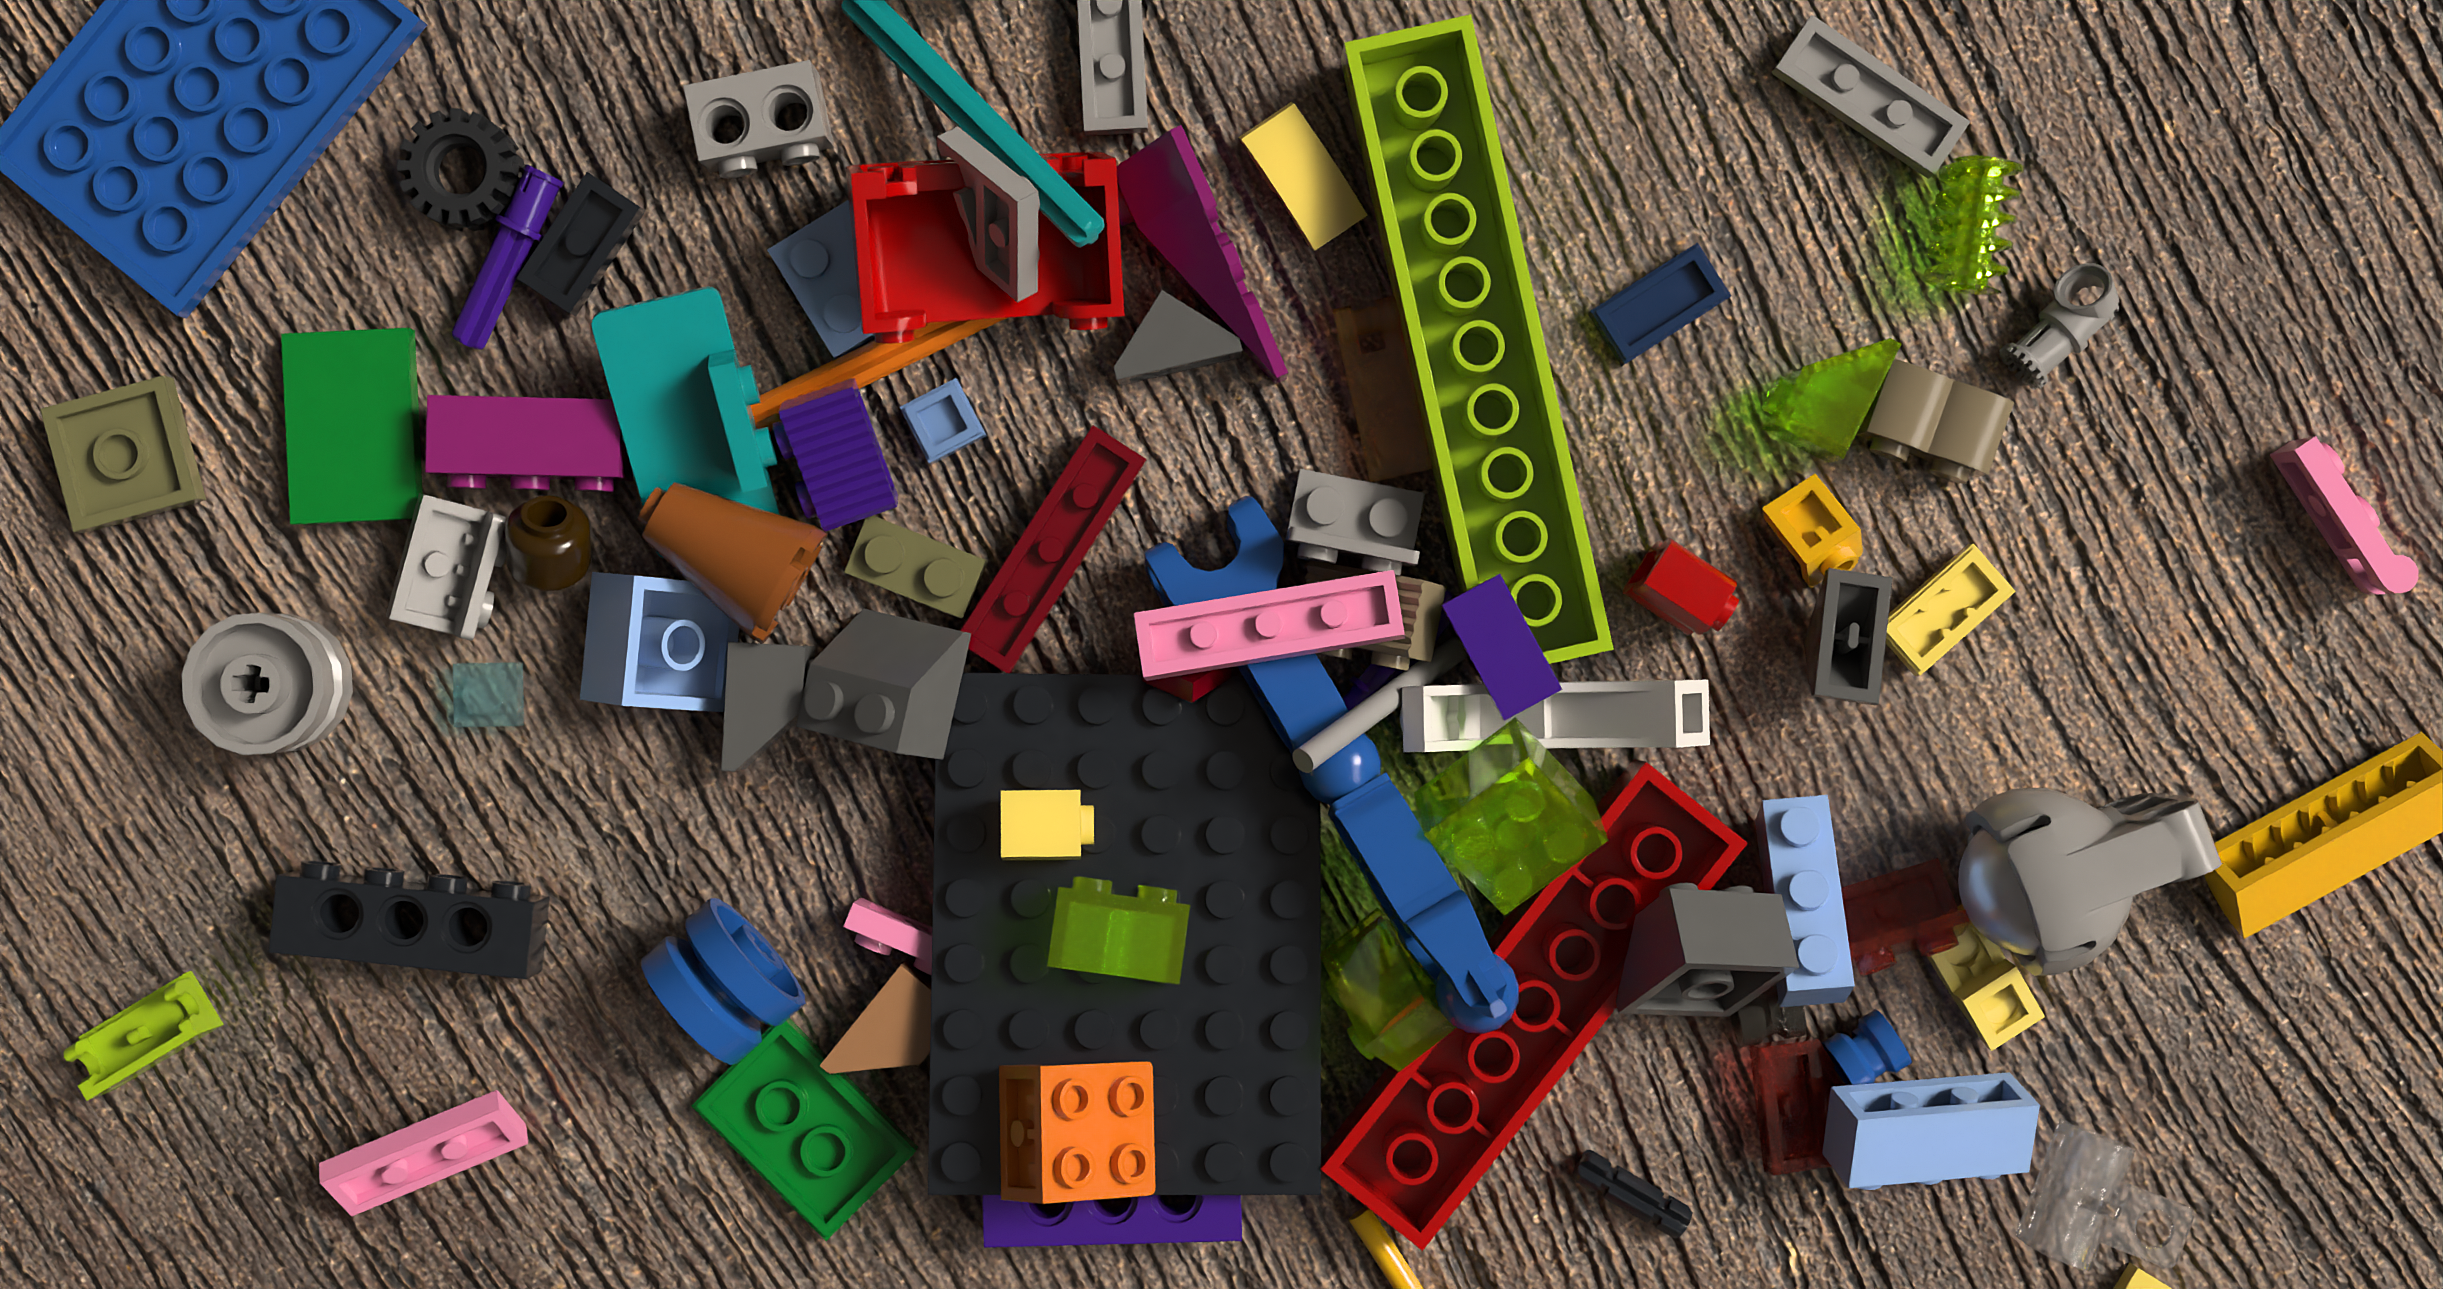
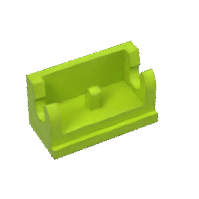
[64,971,224,1101]

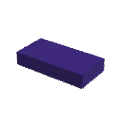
[1441,574,1563,721]

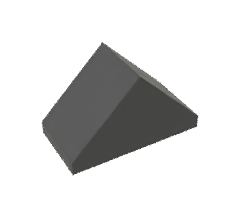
[1114,290,1242,386]
[1803,568,1893,706]

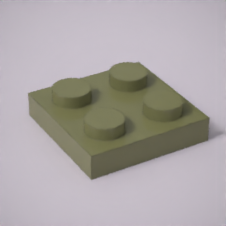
[40,375,206,533]

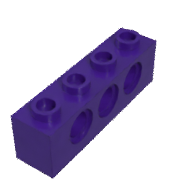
[982,1195,1242,1248]

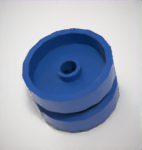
[641,898,806,1065]

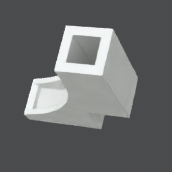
[1400,680,1710,752]

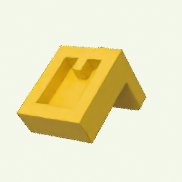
[1762,473,1863,588]

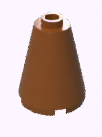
[637,482,828,644]

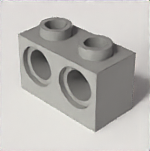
[683,60,834,178]

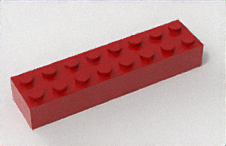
[1321,759,1748,1251]

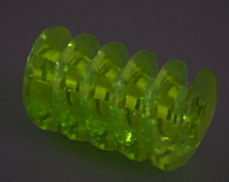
[1924,155,2025,295]

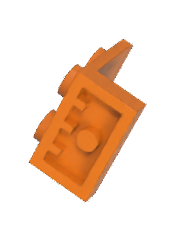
[999,1061,1155,1204]

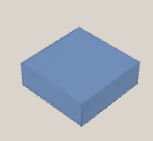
[900,378,987,465]

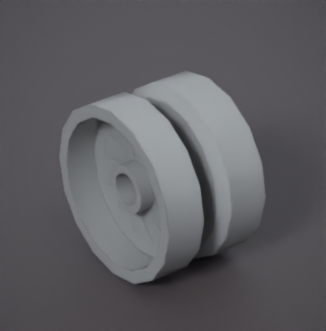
[181,613,353,755]

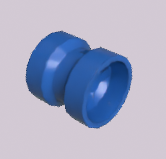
[1821,1009,1912,1085]

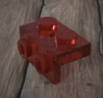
[1841,858,1970,976]

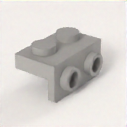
[386,493,506,641]

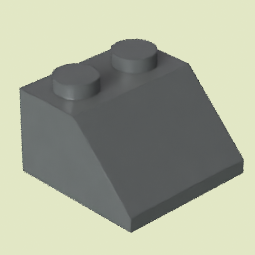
[796,609,972,759]
[1616,883,1799,1017]

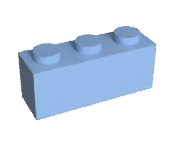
[1755,795,1855,1007]
[1822,1072,2040,1190]

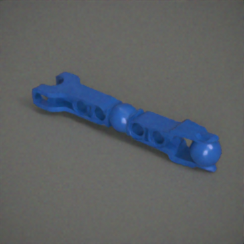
[1143,496,1519,1034]

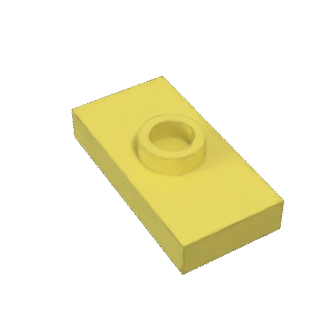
[1886,544,2016,676]

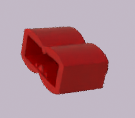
[1623,538,1739,636]

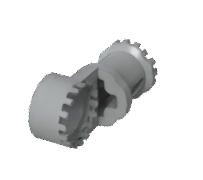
[1999,263,2120,390]

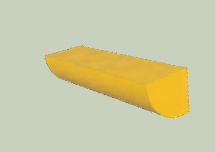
[2204,731,2443,939]

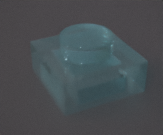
[453,662,524,727]

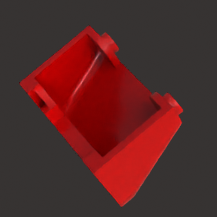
[846,151,1125,343]

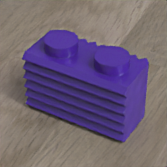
[772,378,898,532]

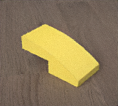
[1239,102,1368,251]
[1914,904,2045,1051]

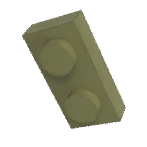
[844,516,988,619]

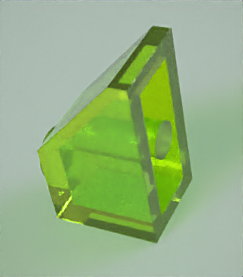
[1762,338,1901,463]

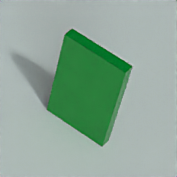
[281,328,423,525]
[692,1018,918,1241]

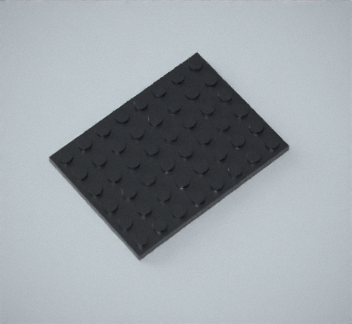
[928,673,1321,1195]

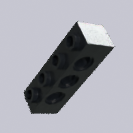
[269,861,550,979]

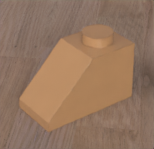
[820,958,932,1074]

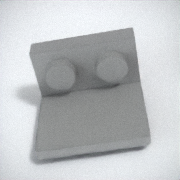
[1285,469,1425,576]

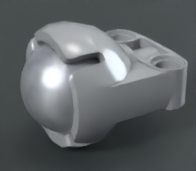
[1958,788,2222,976]

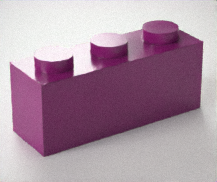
[425,395,633,492]

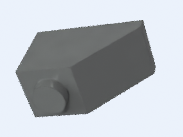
[721,642,815,772]

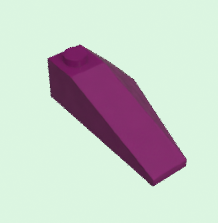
[1117,125,1288,384]

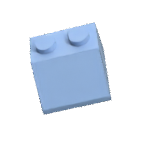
[580,572,739,712]

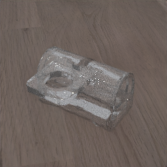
[2015,1118,2194,1271]

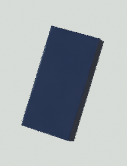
[1588,243,1732,367]

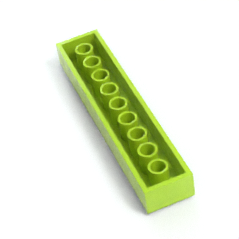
[1340,14,1614,678]

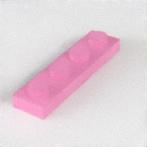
[1134,570,1405,681]

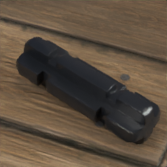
[1572,1150,1693,1238]

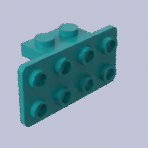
[591,286,780,558]

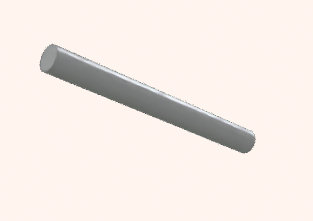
[1293,634,1468,773]

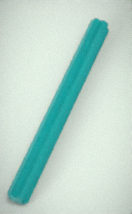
[841,0,1105,247]

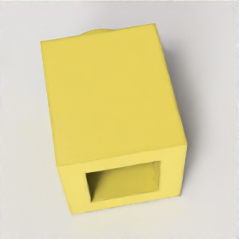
[1001,790,1094,860]

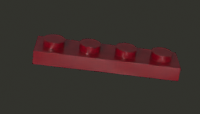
[961,425,1147,673]

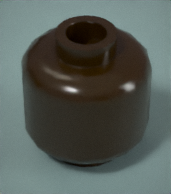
[505,495,591,591]

